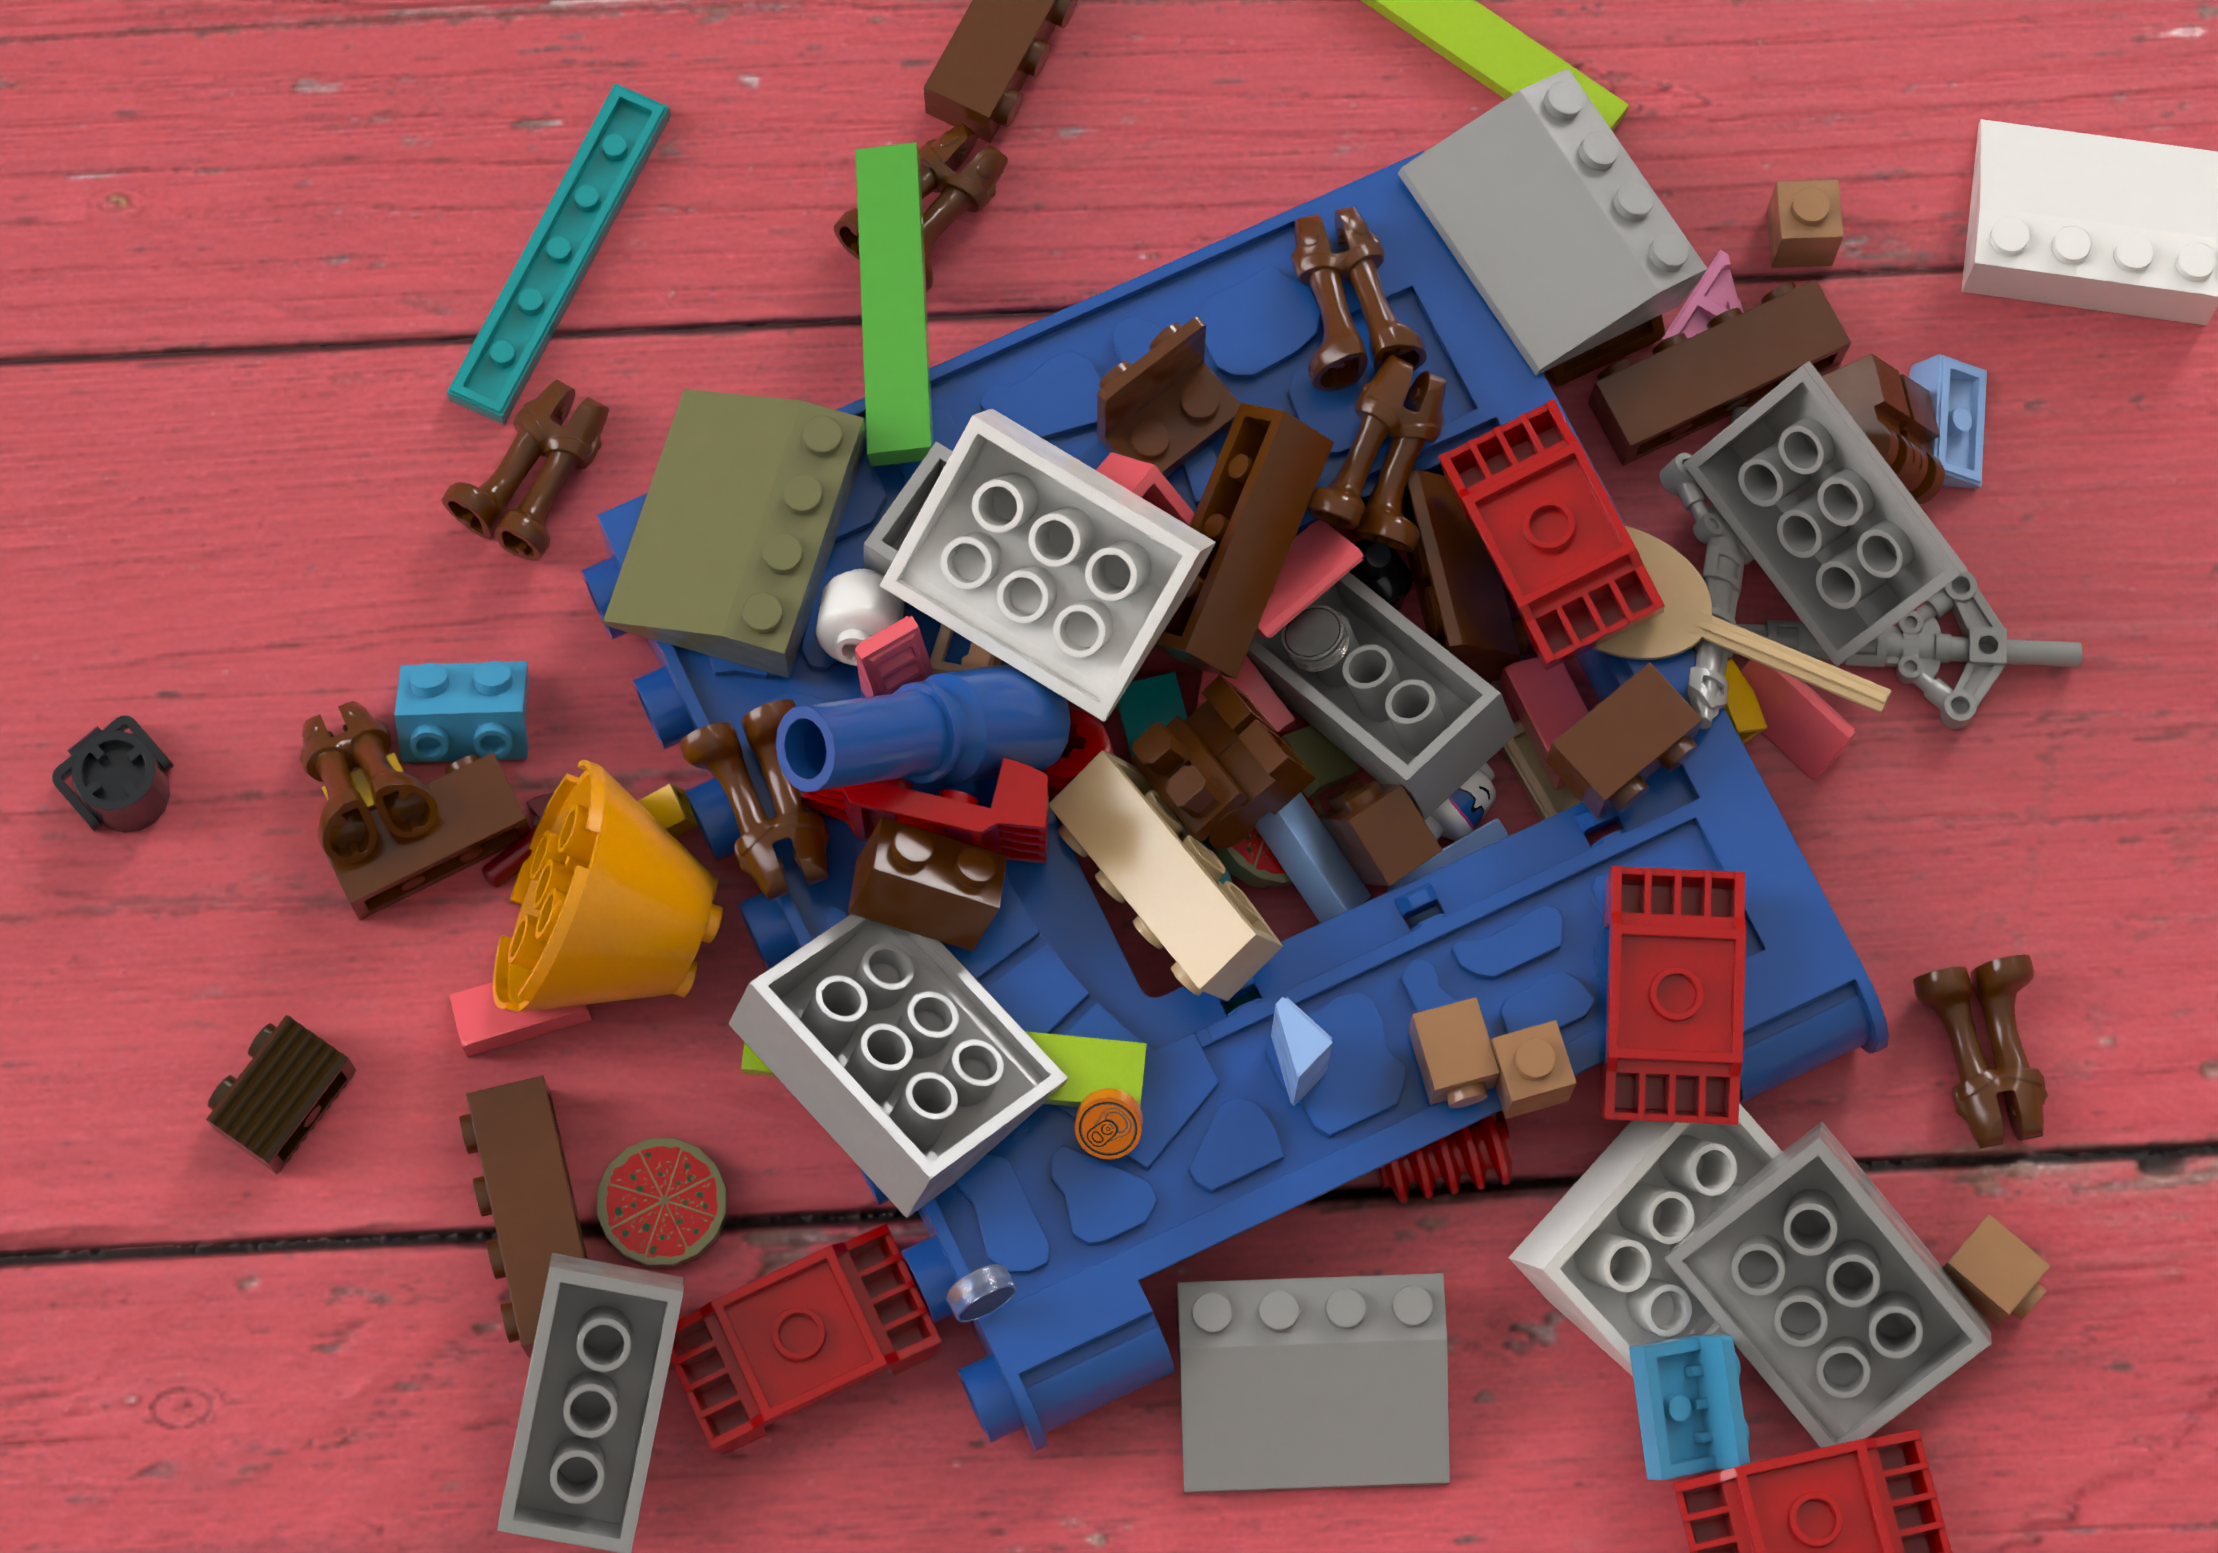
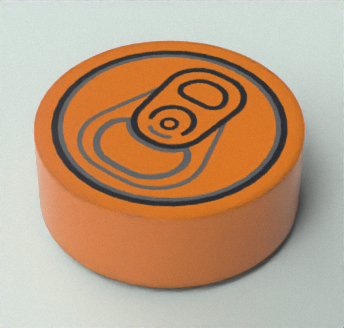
[1075,1088,1143,1159]

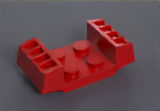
[1438,399,1665,671]
[802,758,1049,864]
[1599,866,1746,1125]
[670,1223,942,1454]
[1673,1429,1953,1553]

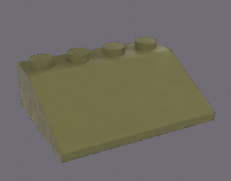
[603,389,867,678]

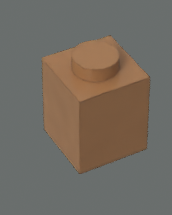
[1766,179,1844,268]
[1408,997,1500,1108]
[1491,1020,1577,1119]
[1943,1214,2051,1326]

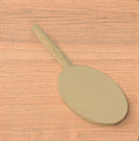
[1592,526,1892,714]

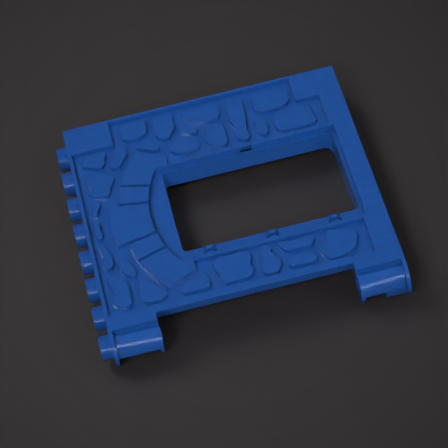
[581,151,1889,1451]

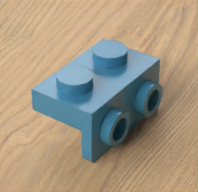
[394,661,530,763]
[1629,1335,1750,1480]

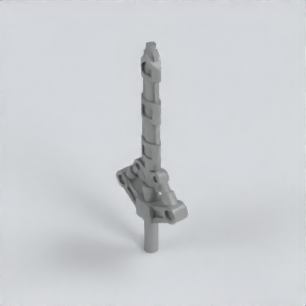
[1659,407,1754,729]
[1692,571,2082,730]

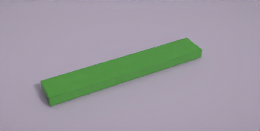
[855,142,934,467]

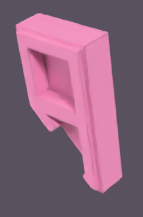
[1660,250,1744,343]

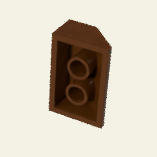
[1401,470,1528,683]

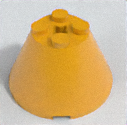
[493,760,723,1013]

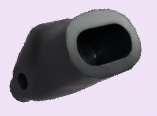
[1349,539,1414,611]

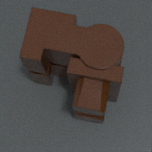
[1822,354,1945,504]
[1130,674,1316,849]

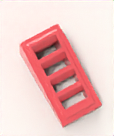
[855,616,934,697]

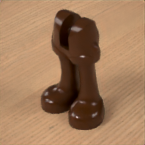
[834,123,1008,292]
[1291,206,1427,391]
[1306,355,1446,552]
[441,379,609,561]
[679,699,830,901]
[300,701,437,864]
[1913,955,2048,1149]

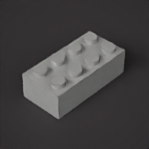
[1247,572,1517,820]
[497,1253,684,1553]

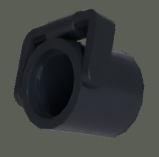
[52,715,174,833]

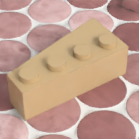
[1049,750,1283,1001]

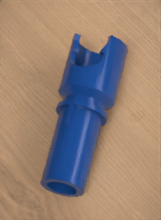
[776,664,1071,792]

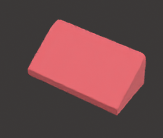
[1254,520,1364,638]
[1500,657,1589,790]
[1741,659,1856,780]
[449,982,592,1057]

